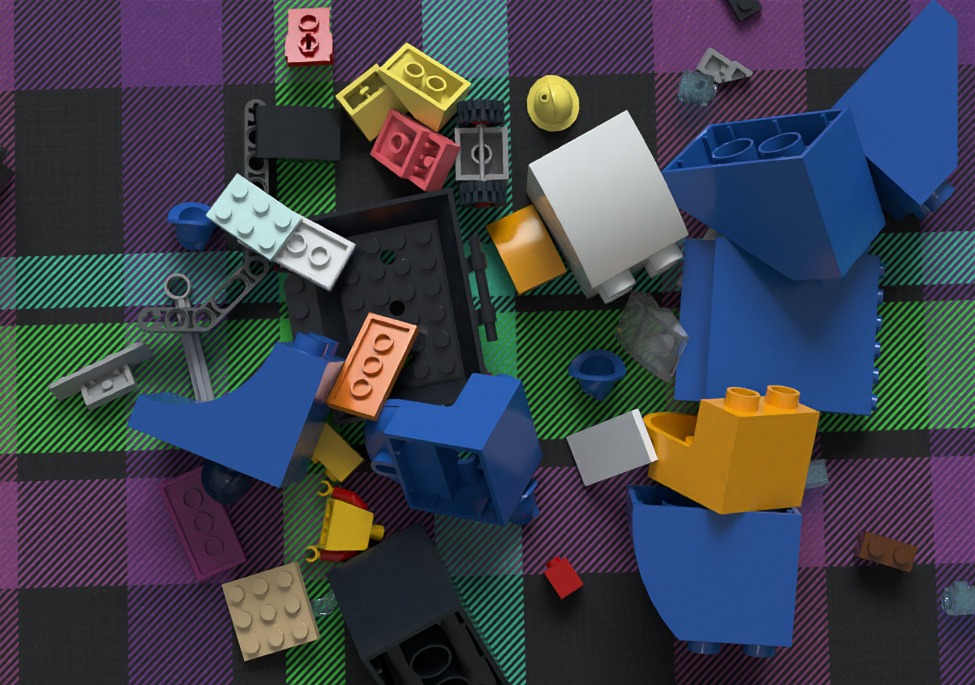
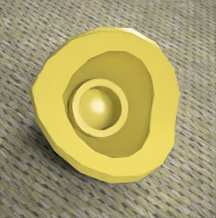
[527,75,579,132]

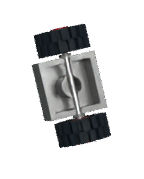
[455,99,509,209]

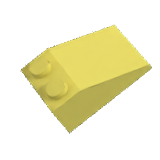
[378,43,471,132]

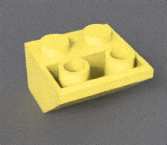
[336,63,409,142]

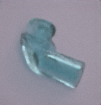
[310,588,337,617]

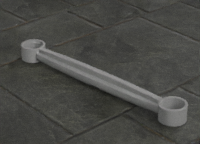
[164,273,215,401]

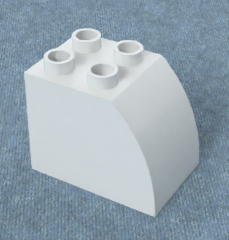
[526,110,689,304]

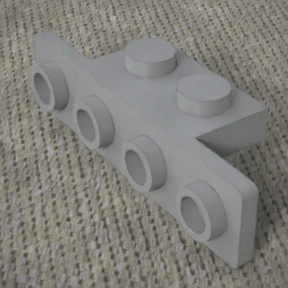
[49,341,154,411]

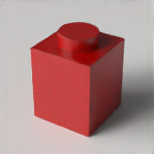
[543,556,584,599]

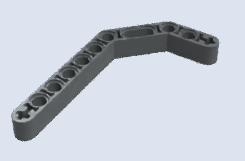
[136,99,269,334]

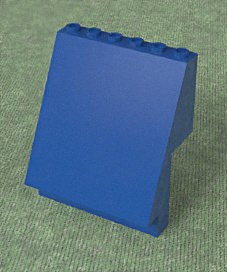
[674,237,885,417]

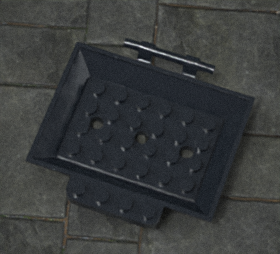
[284,188,498,426]

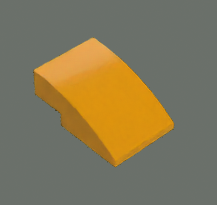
[486,204,567,296]

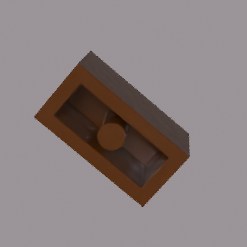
[853,531,918,573]

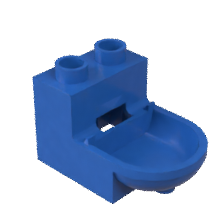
[364,373,543,526]

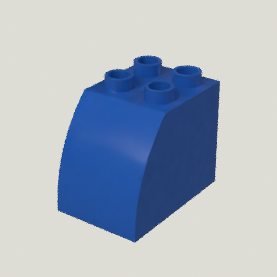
[626,484,802,657]

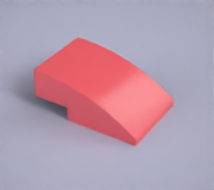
[370,108,461,192]

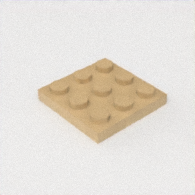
[222,561,321,661]

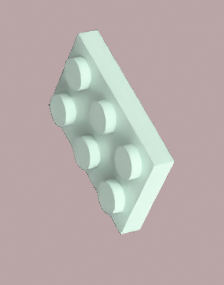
[206,173,303,262]

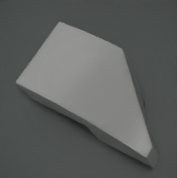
[695,47,753,84]

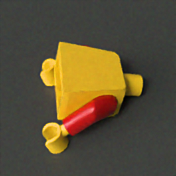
[305,480,384,563]

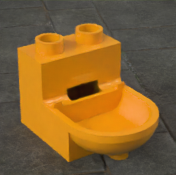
[643,385,820,514]

